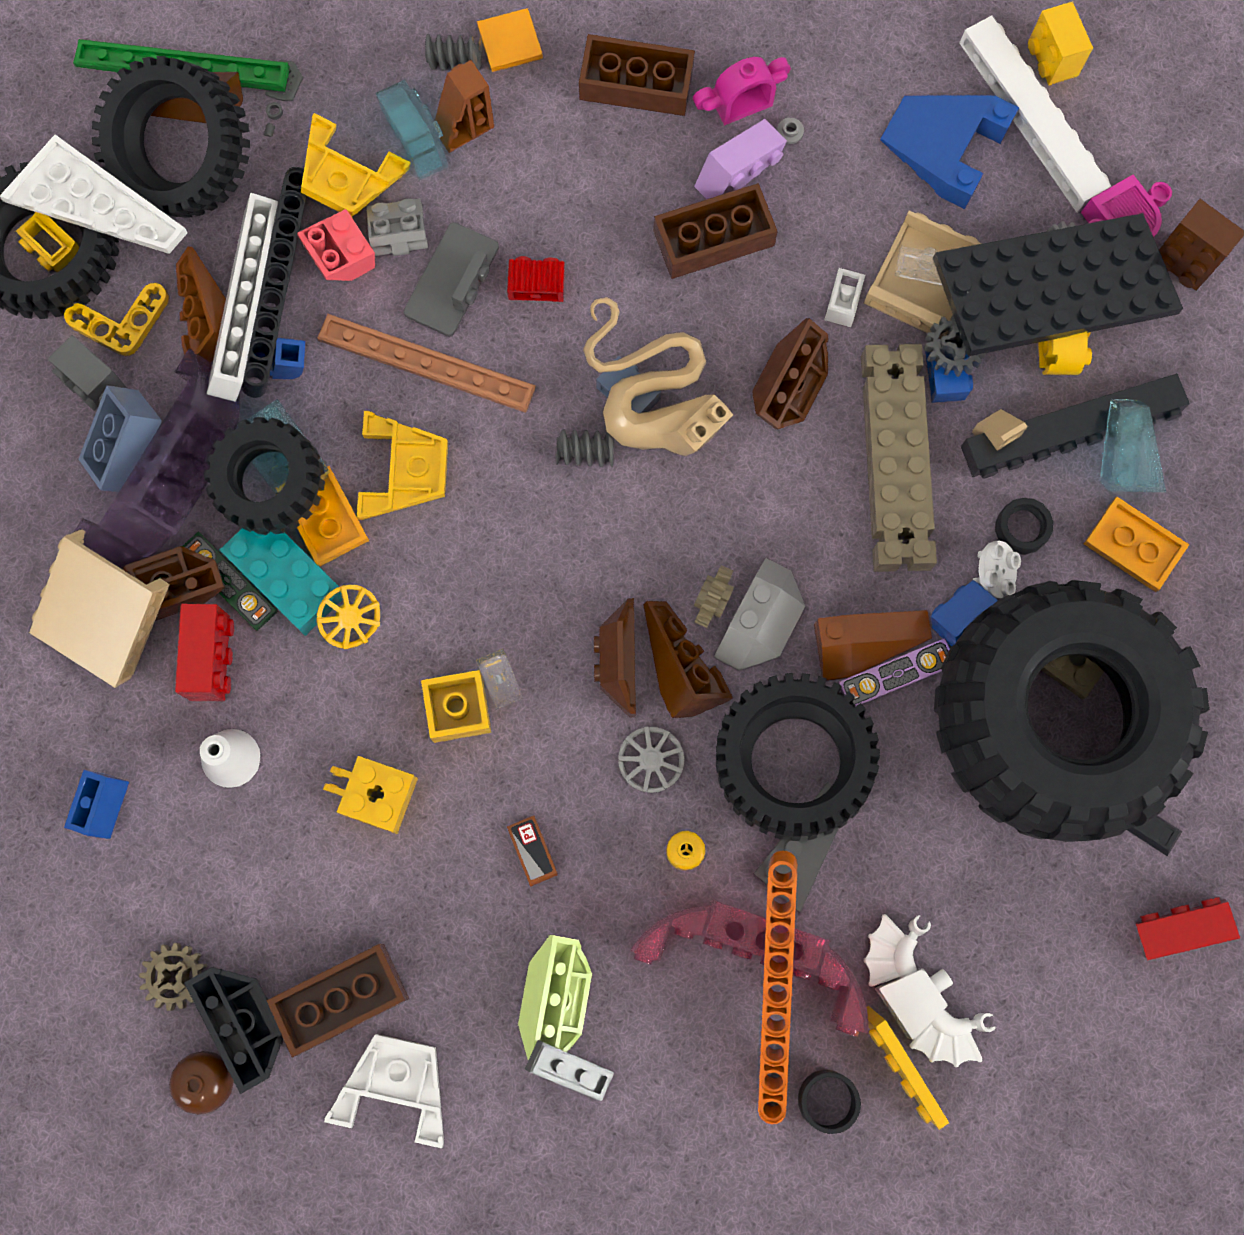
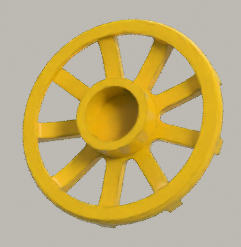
[317,584,380,649]

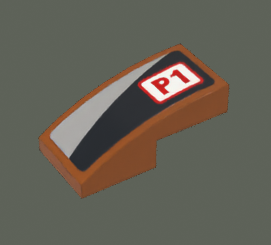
[507,816,558,887]

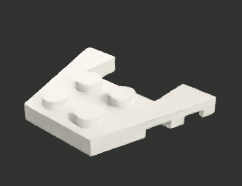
[324,1034,444,1148]

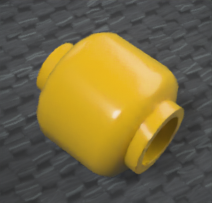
[666,831,705,871]

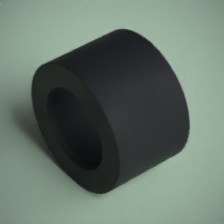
[798,1070,861,1134]

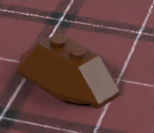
[752,318,828,429]
[122,546,225,621]
[594,598,636,718]

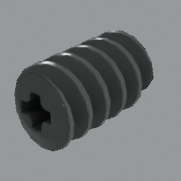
[425,34,482,70]
[556,429,614,467]

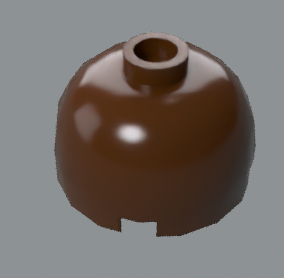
[169,1051,234,1115]

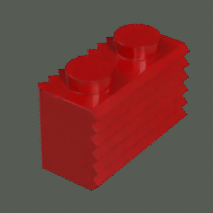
[507,256,565,302]

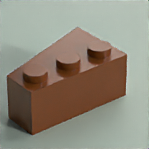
[433,60,494,153]

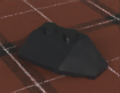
[184,967,283,1094]

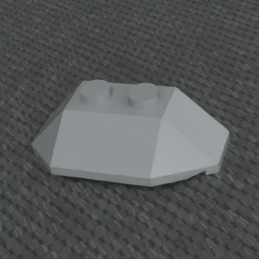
[714,558,805,671]

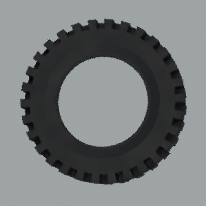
[92,56,250,218]
[0,162,119,319]
[716,673,880,841]

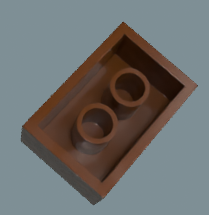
[1159,198,1244,291]

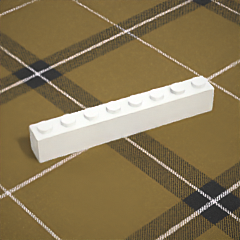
[960,15,1112,213]
[207,193,278,402]

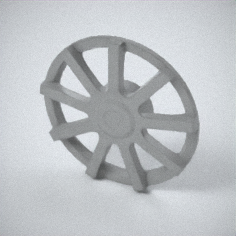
[618,726,684,793]

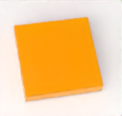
[477,8,543,72]

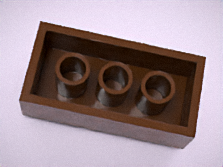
[579,34,695,116]
[653,183,778,279]
[266,944,409,1058]

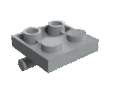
[367,198,428,256]

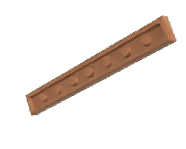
[317,314,536,413]

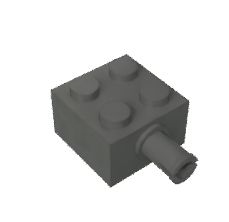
[48,335,127,411]

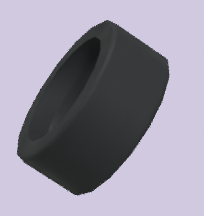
[995,498,1054,555]

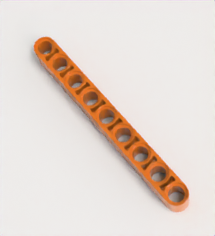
[758,850,798,1124]

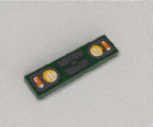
[183,531,278,631]

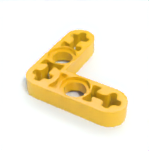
[64,283,169,356]

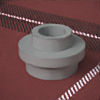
[777,118,804,144]

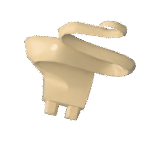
[583,297,733,456]

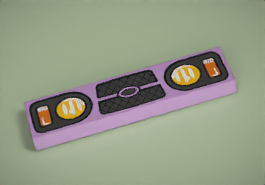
[838,638,950,706]

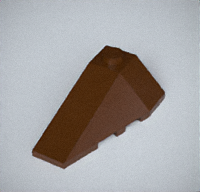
[643,601,733,718]

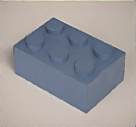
[79,385,162,494]

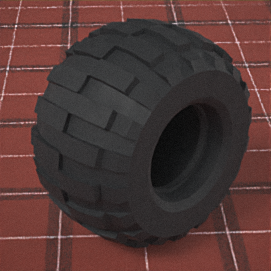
[934,580,1210,842]

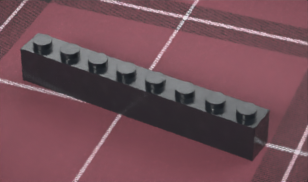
[961,373,1190,479]

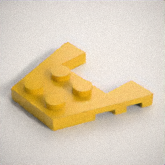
[301,113,411,217]
[357,411,448,520]

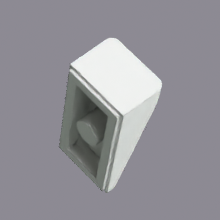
[824,268,865,327]

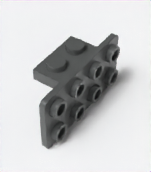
[404,222,499,337]

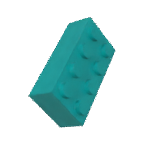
[219,528,343,636]

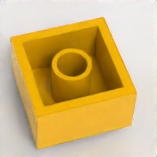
[1028,1,1093,85]
[421,670,492,743]

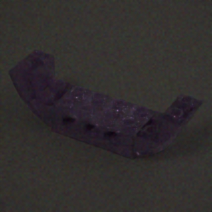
[73,348,240,569]

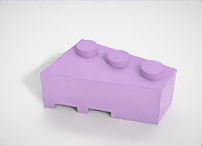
[694,119,787,199]

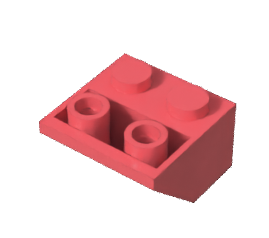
[297,209,375,281]

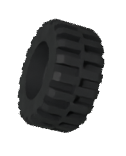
[204,417,325,535]

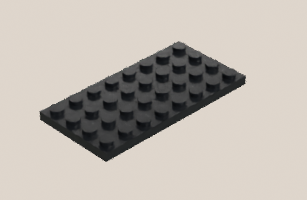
[932,213,1183,357]

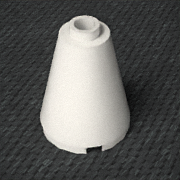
[200,729,260,788]

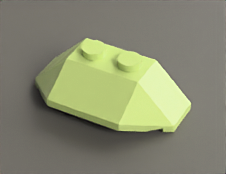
[518,935,592,1060]

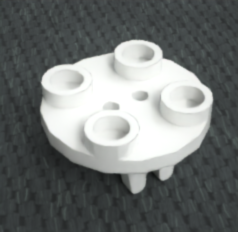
[973,541,1021,598]

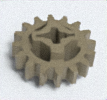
[694,565,734,628]
[139,943,207,1011]

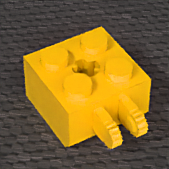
[323,756,418,834]

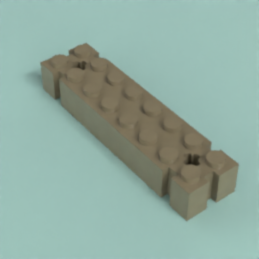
[861,344,937,572]

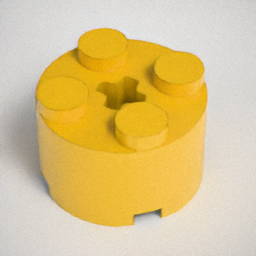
[1038,332,1092,375]

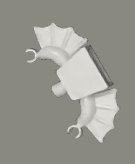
[863,914,995,1068]

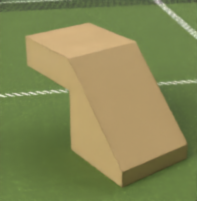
[972,409,1028,451]

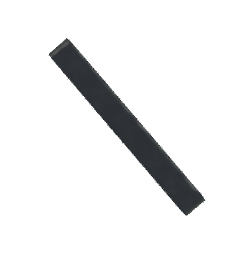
[241,167,307,398]

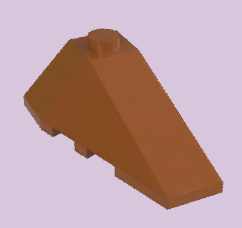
[176,246,226,368]
[814,610,932,681]

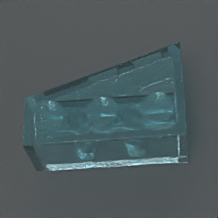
[375,80,449,180]
[1100,399,1166,493]

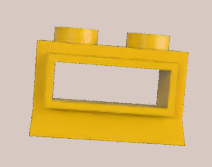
[16,212,80,273]

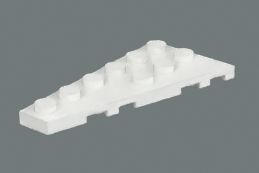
[0,135,187,254]

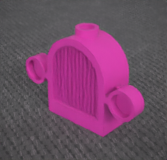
[693,57,791,126]
[1081,174,1172,237]

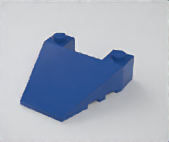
[880,95,1019,209]

